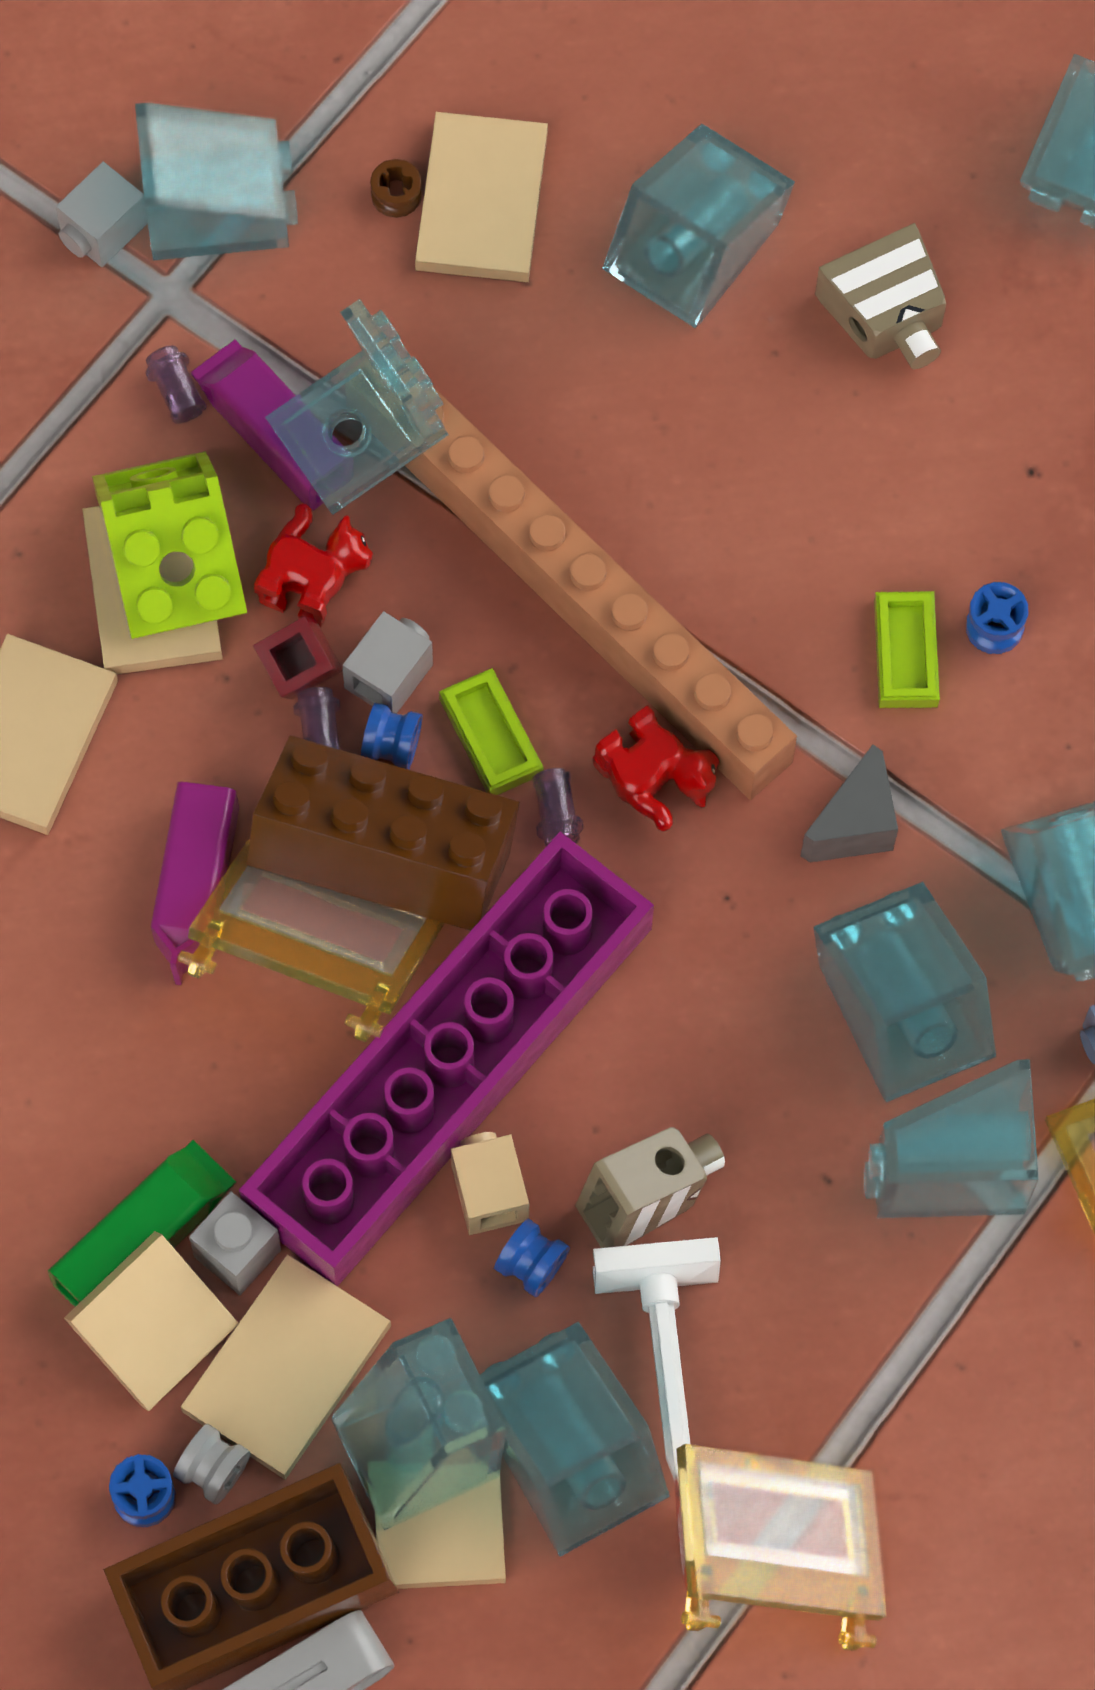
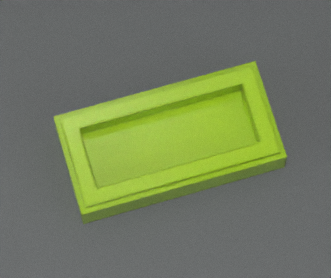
[874,591,940,708]
[439,668,544,795]

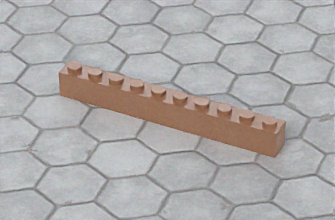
[345,344,797,800]

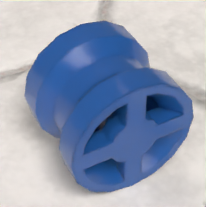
[966,582,1028,654]
[361,702,423,770]
[494,1218,570,1298]
[109,1454,176,1527]

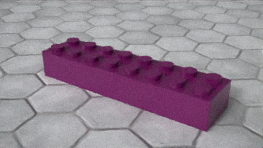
[239,831,654,1287]

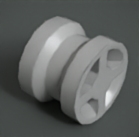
[173,1424,251,1505]

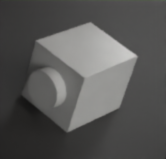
[56,161,149,267]
[342,611,433,713]
[189,1191,281,1296]

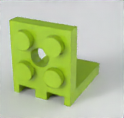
[92,451,247,639]

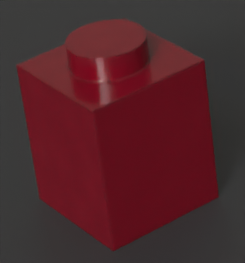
[253,616,343,699]

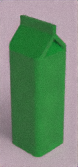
[47,1140,236,1307]

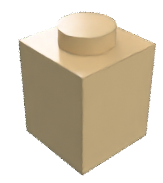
[451,1132,529,1235]

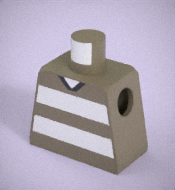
[815,223,946,369]
[575,1127,725,1248]

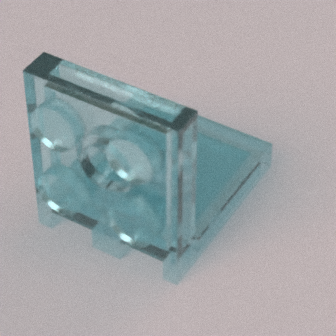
[265,299,449,515]

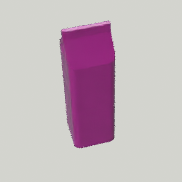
[190,339,354,511]
[150,782,240,985]

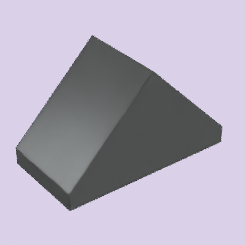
[800,745,898,863]

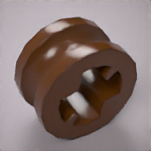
[370,159,422,218]

